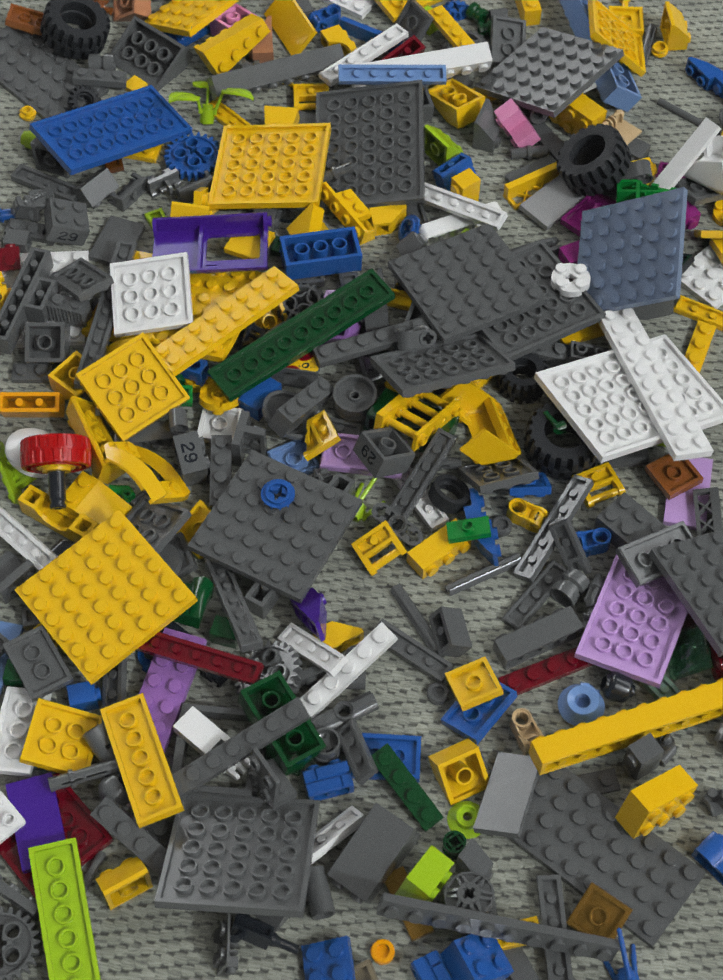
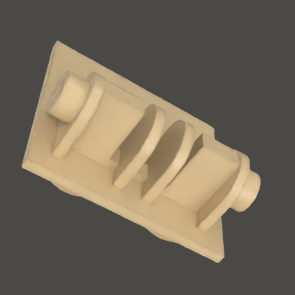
[602,109,642,145]

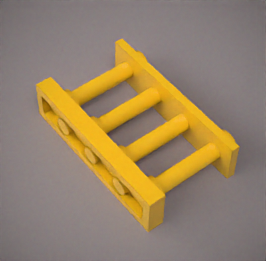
[373,393,462,452]

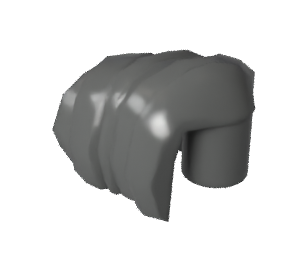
[702,788,723,817]

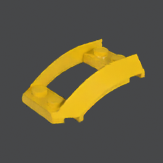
[101,441,190,505]

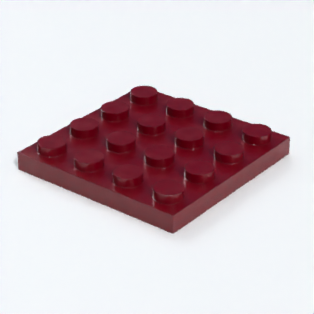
[0,773,114,899]

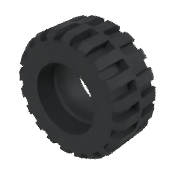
[40,0,111,60]
[556,124,631,196]
[524,402,598,480]

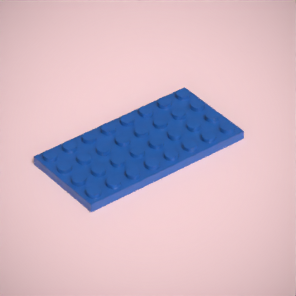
[29,85,193,176]

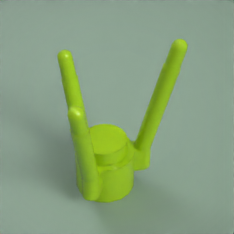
[353,477,386,523]

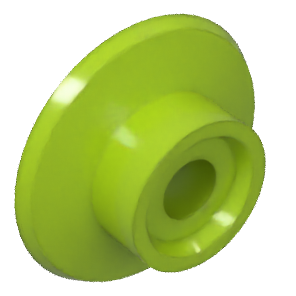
[447,801,481,839]

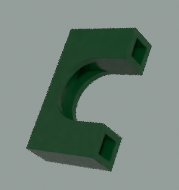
[364,388,459,453]

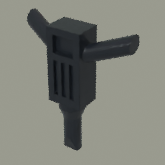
[230,913,300,955]

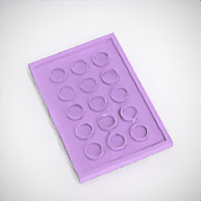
[574,554,688,688]

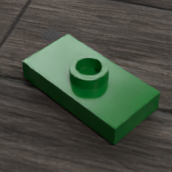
[446,516,491,544]

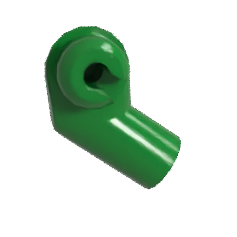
[109,484,135,502]

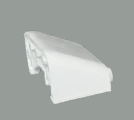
[684,135,723,195]

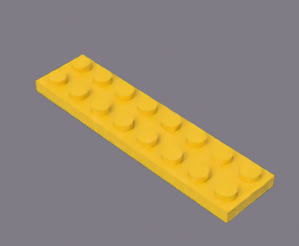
[154,266,299,376]

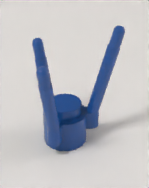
[603,928,640,980]

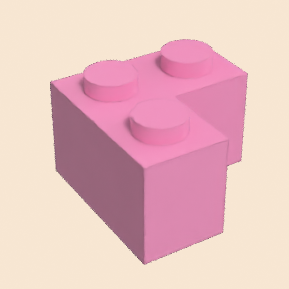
[494,98,541,148]

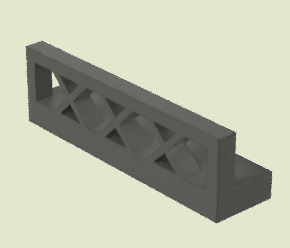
[693,487,723,536]

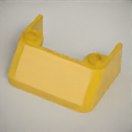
[439,382,521,466]

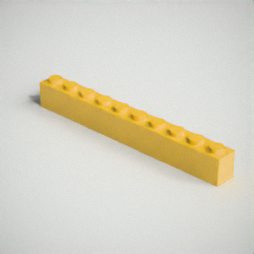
[528,678,723,775]

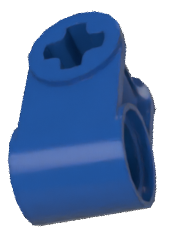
[308,4,341,34]
[576,528,611,557]

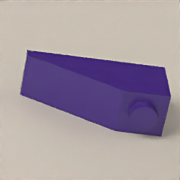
[290,587,327,642]

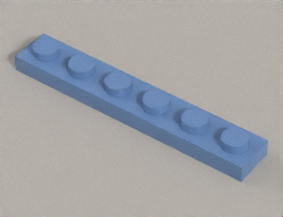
[338,64,447,85]

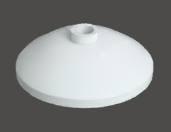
[5,428,50,478]

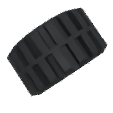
[497,353,548,404]

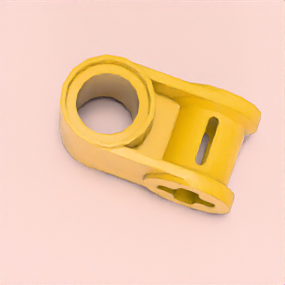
[506,498,548,533]

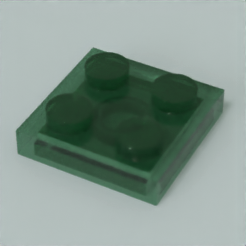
[668,626,713,680]

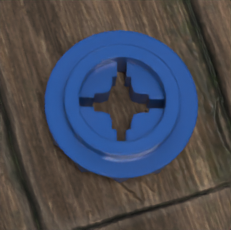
[443,0,469,21]
[398,214,421,241]
[261,479,295,510]

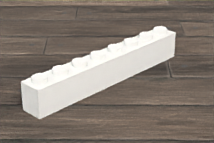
[351,42,493,88]

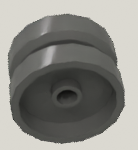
[333,374,377,425]

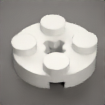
[551,263,591,297]

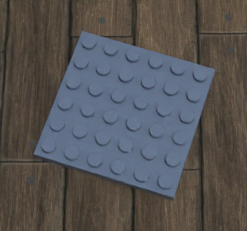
[577,187,688,311]

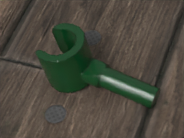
[543,410,567,435]

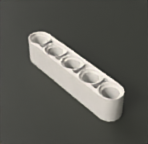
[418,202,506,246]

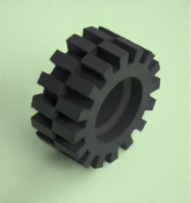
[67,85,101,111]

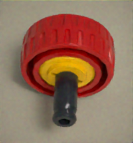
[20,433,92,510]

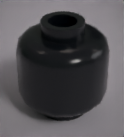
[600,671,635,703]

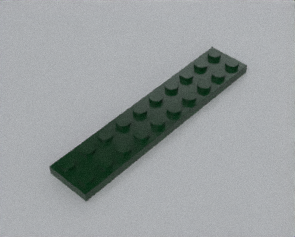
[207,268,395,402]

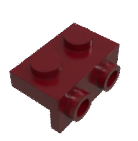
[0,244,22,272]

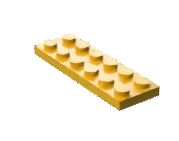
[100,693,185,828]

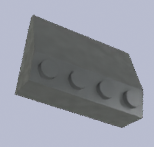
[110,16,194,91]

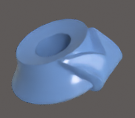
[558,681,605,726]

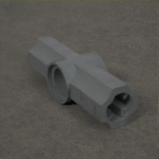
[310,691,379,730]

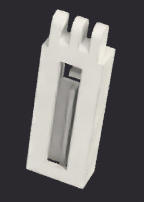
[173,706,250,781]

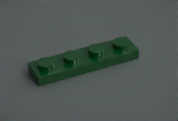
[372,743,444,832]

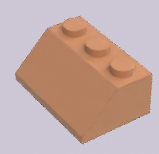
[113,0,151,22]

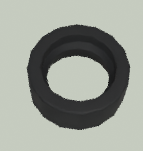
[428,474,470,514]

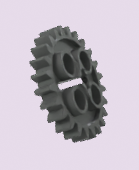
[234,640,303,695]
[0,906,42,980]

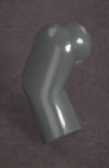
[659,733,677,767]

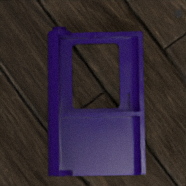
[152,212,272,274]

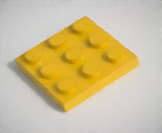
[19,698,102,774]

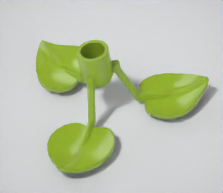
[168,81,254,124]

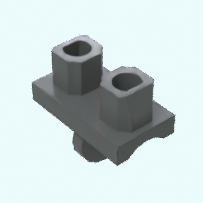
[146,168,182,198]

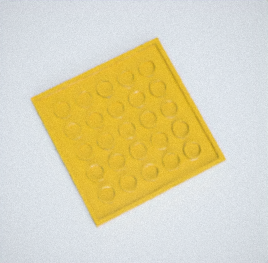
[208,123,331,209]
[15,510,198,685]

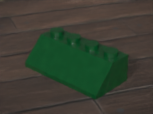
[238,670,327,776]

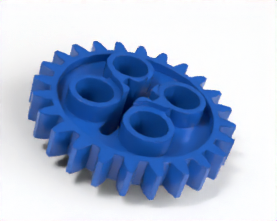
[164,132,220,181]

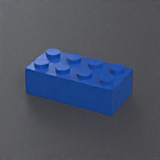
[280,226,362,280]

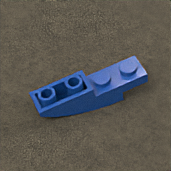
[685,57,723,99]
[464,488,502,566]

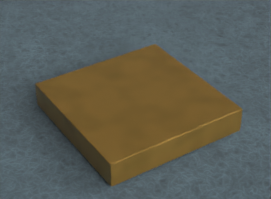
[566,882,633,939]

